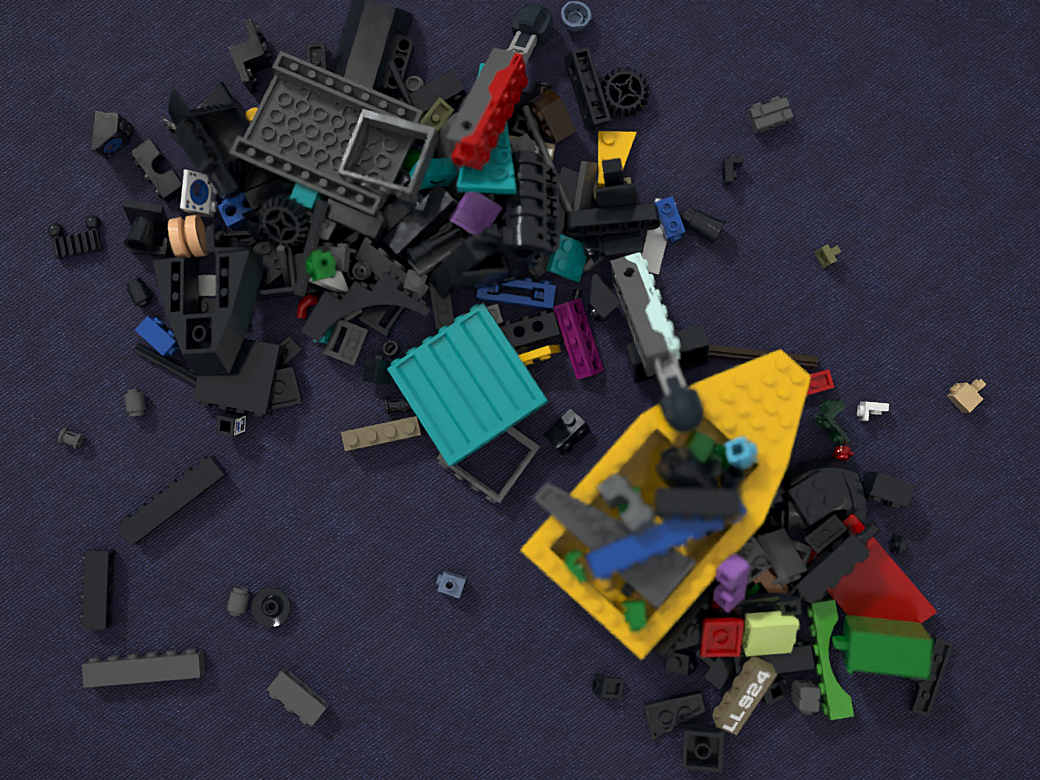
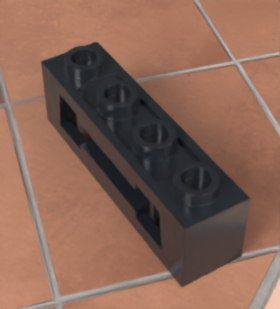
[564,47,611,131]

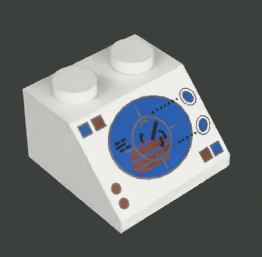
[180,170,218,217]

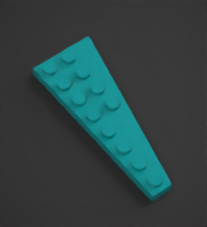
[457,63,516,194]

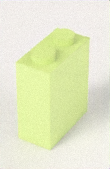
[741,611,799,656]

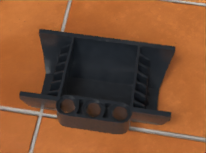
[331,0,414,97]
[169,82,281,199]

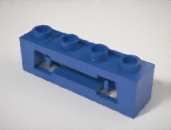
[476,277,556,310]

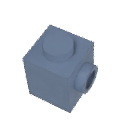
[436,570,466,598]

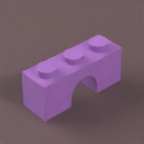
[713,553,749,612]

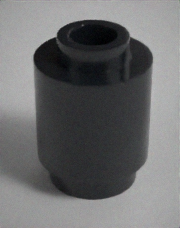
[126,278,153,308]

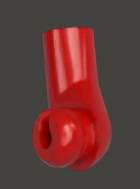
[297,294,318,319]

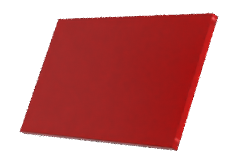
[807,514,937,624]

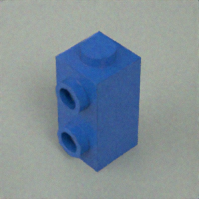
[654,196,685,242]
[135,316,179,357]

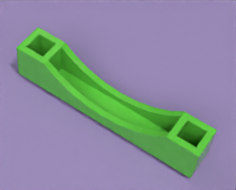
[806,597,854,720]

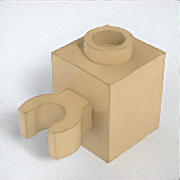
[946,379,986,413]

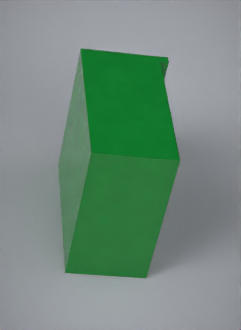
[832,615,932,679]

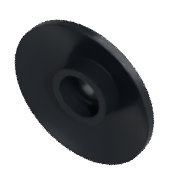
[251,588,290,627]

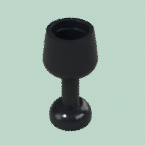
[719,464,745,490]

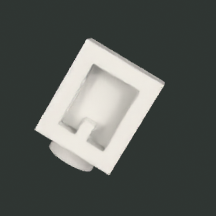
[857,402,889,421]

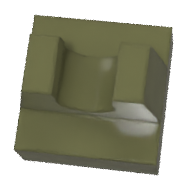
[814,244,841,268]

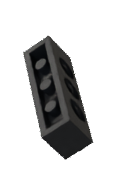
[500,310,560,348]

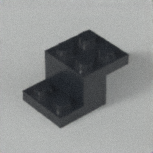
[229,18,273,94]

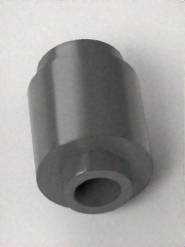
[124,389,146,417]
[226,586,250,616]

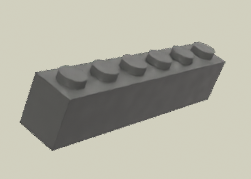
[82,648,205,688]

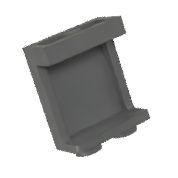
[756,529,807,586]

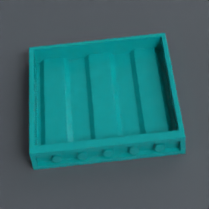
[387,303,549,467]

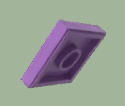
[449,192,503,236]

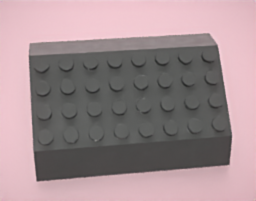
[229,51,423,216]

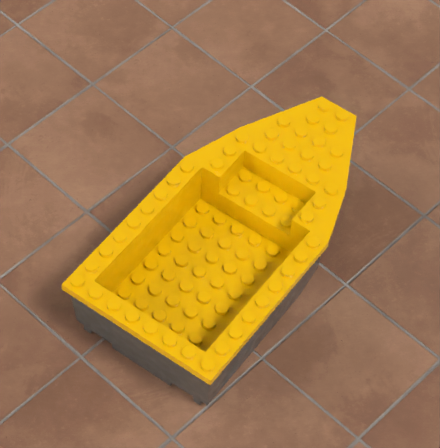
[520,350,811,659]

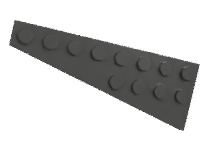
[533,483,696,608]

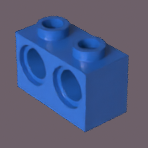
[217,192,252,230]

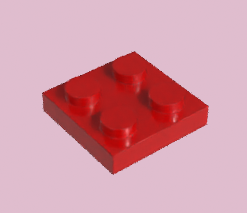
[699,618,744,657]

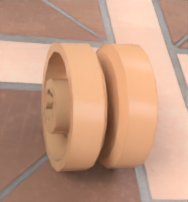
[168,214,208,259]

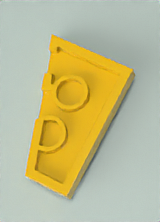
[598,131,636,187]
[519,345,561,366]

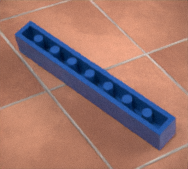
[584,499,748,581]

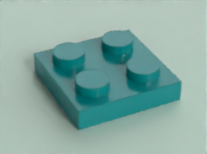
[546,234,587,282]

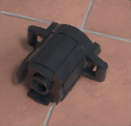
[655,445,723,490]

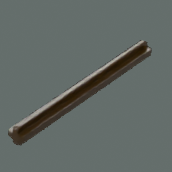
[708,344,818,367]

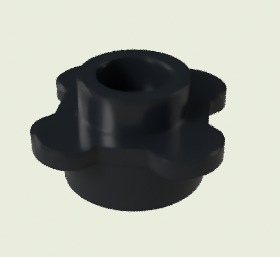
[889,534,907,554]

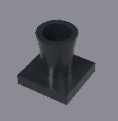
[122,200,169,253]

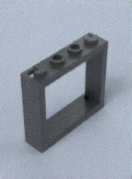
[338,109,440,201]
[437,427,540,504]

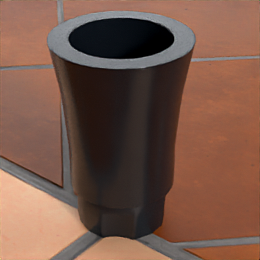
[681,206,726,245]

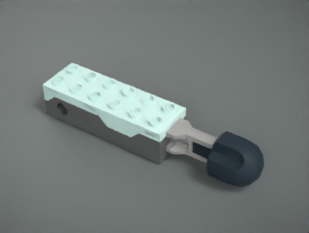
[610,252,705,433]

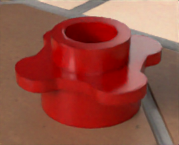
[831,446,854,461]

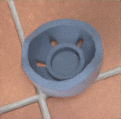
[561,1,591,31]

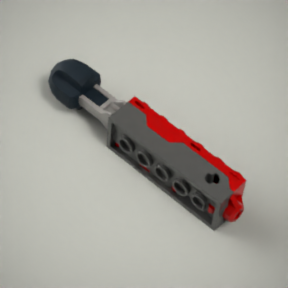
[446,3,553,170]

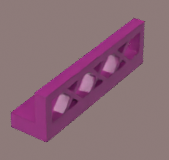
[553,298,604,379]

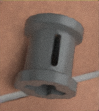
[58,427,84,450]

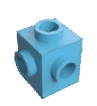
[725,437,758,468]

